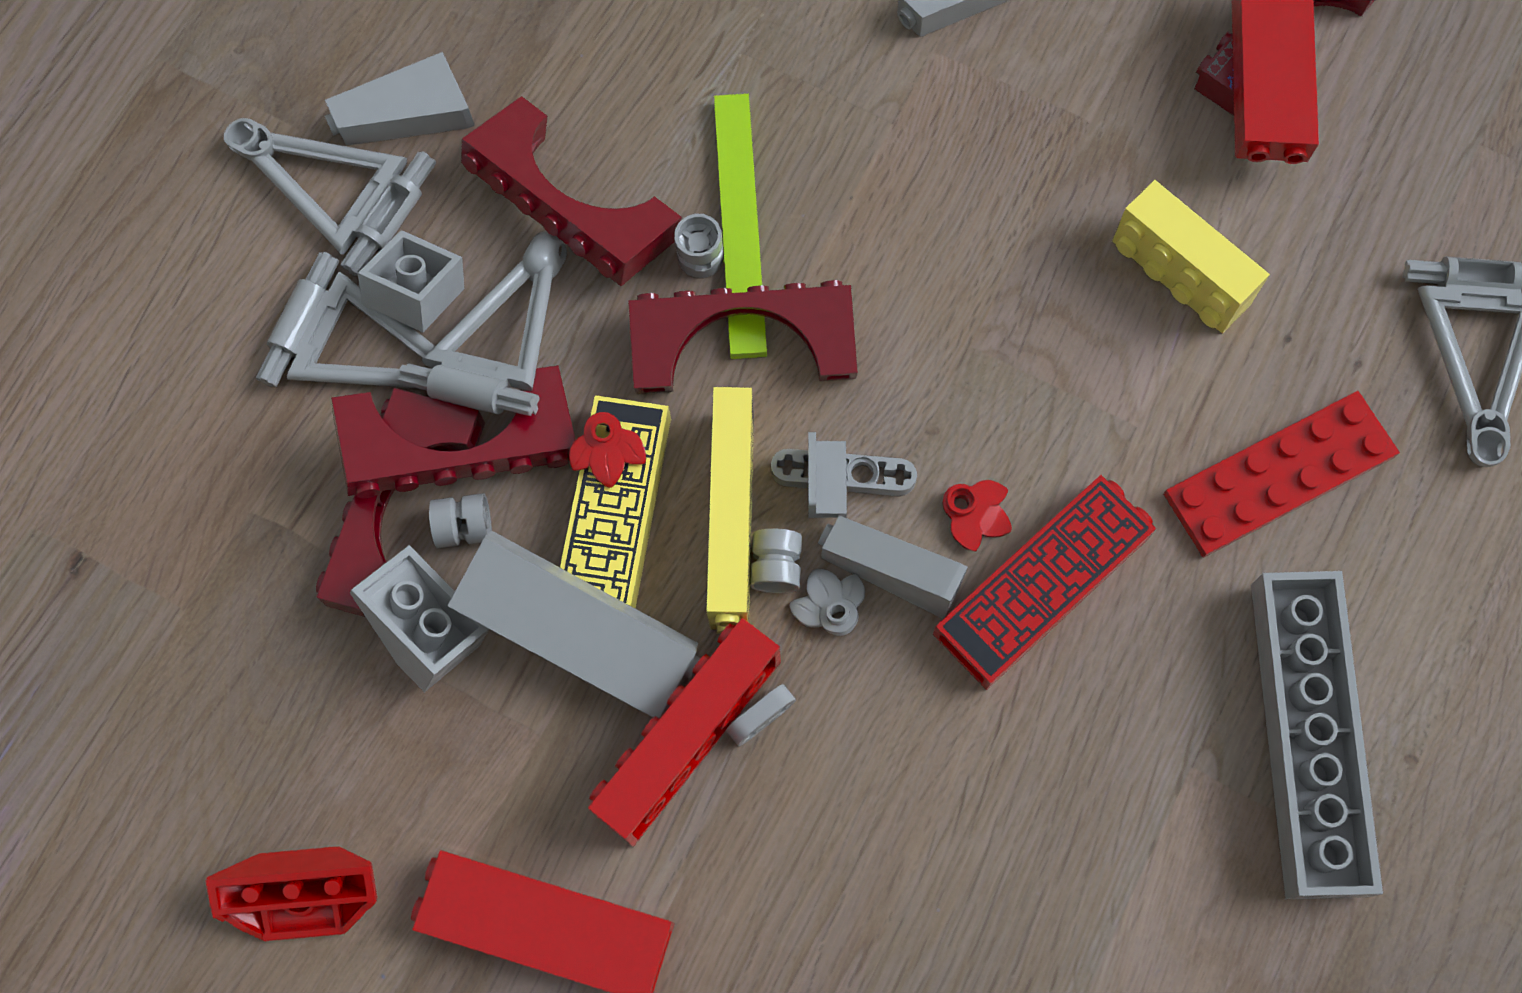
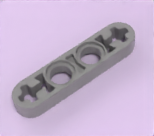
[771,449,917,496]

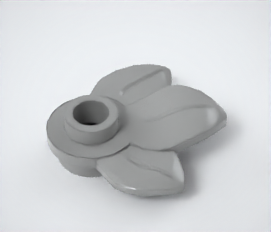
[789,569,865,636]

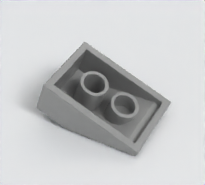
[350,545,489,693]

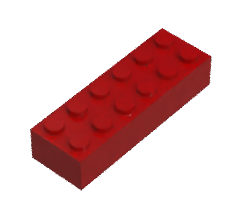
[588,618,781,847]

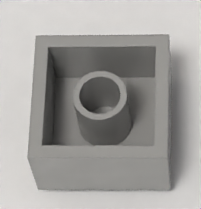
[358,230,464,333]

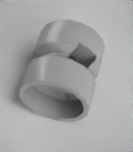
[674,214,724,278]
[429,493,492,548]
[750,528,802,593]

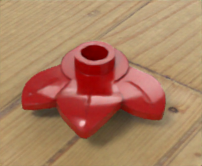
[569,412,646,488]
[942,480,1012,552]

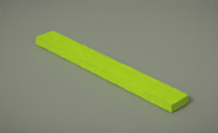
[714,93,767,359]

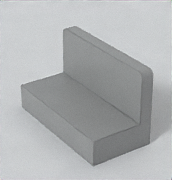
[808,432,847,518]

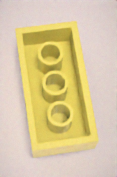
[1112,180,1270,334]

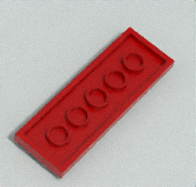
[1163,391,1400,558]

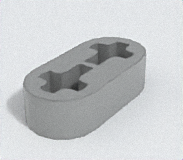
[726,684,796,746]

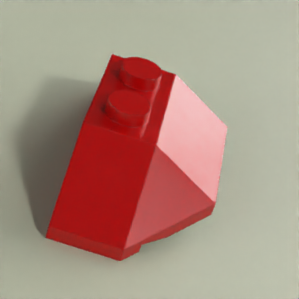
[205,846,378,941]

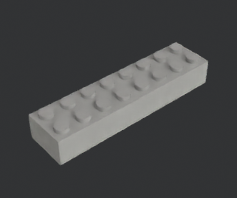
[1251,571,1383,899]

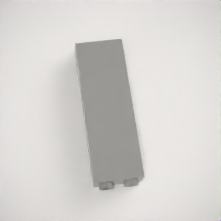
[448,530,700,718]

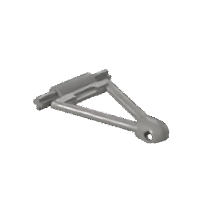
[224,118,436,276]
[398,231,567,416]
[256,252,435,388]
[1403,256,1522,467]

